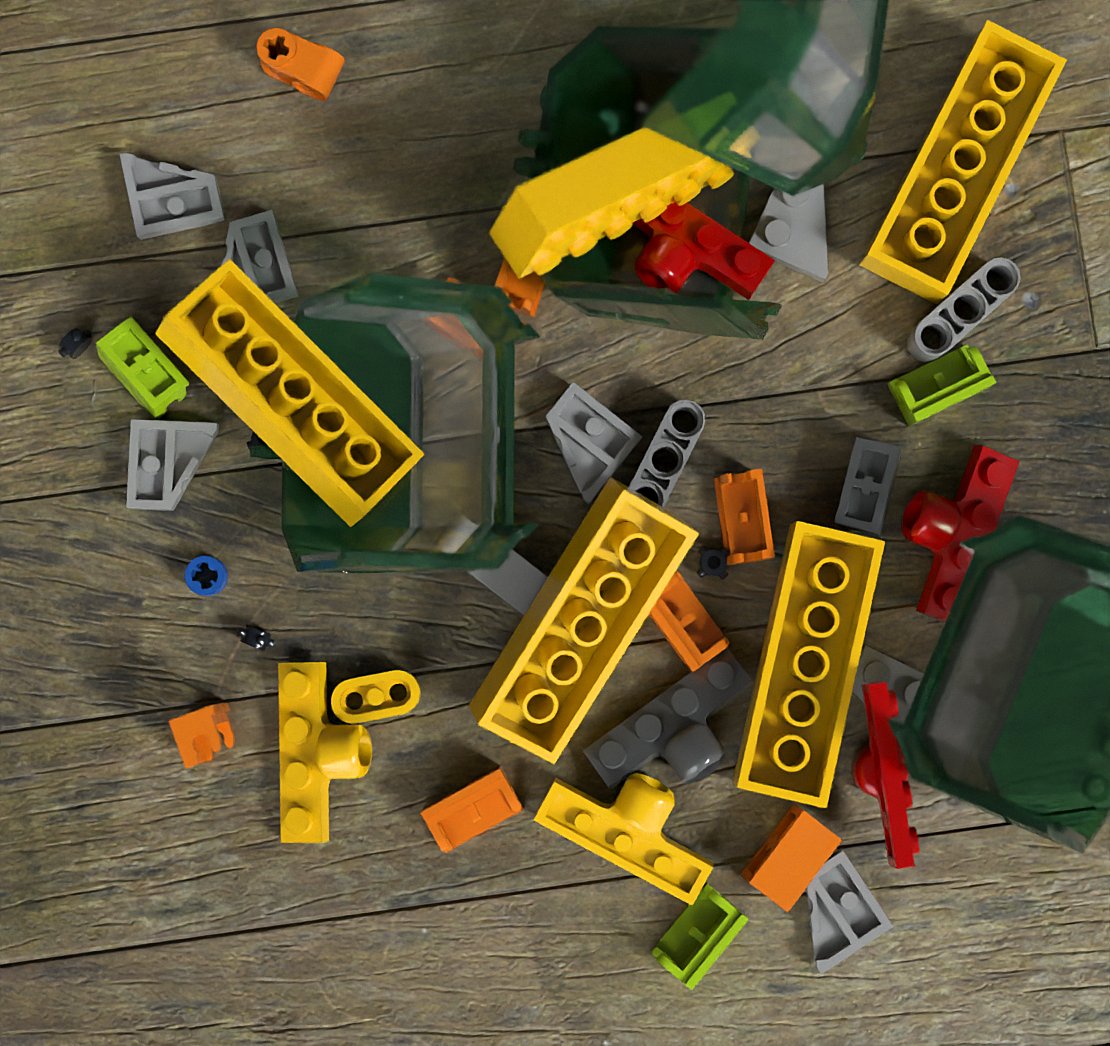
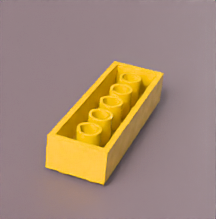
[859,20,1067,305]
[489,88,762,278]
[155,258,425,527]
[469,477,699,764]
[732,521,885,808]

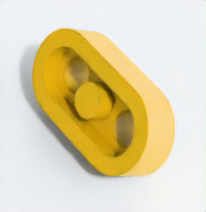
[331,670,421,724]

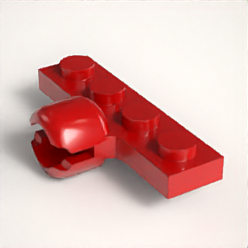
[633,201,776,300]
[901,445,1019,627]
[851,681,920,869]

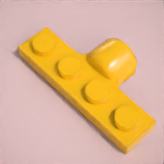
[278,662,373,843]
[534,773,714,905]

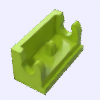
[96,316,189,420]
[887,344,997,427]
[650,882,749,991]

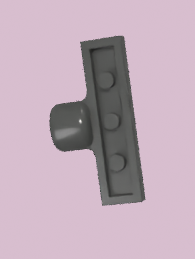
[583,647,754,790]

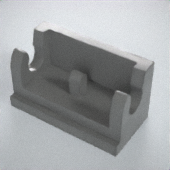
[834,437,902,539]

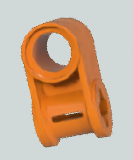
[256,28,345,101]

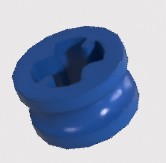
[185,556,228,596]

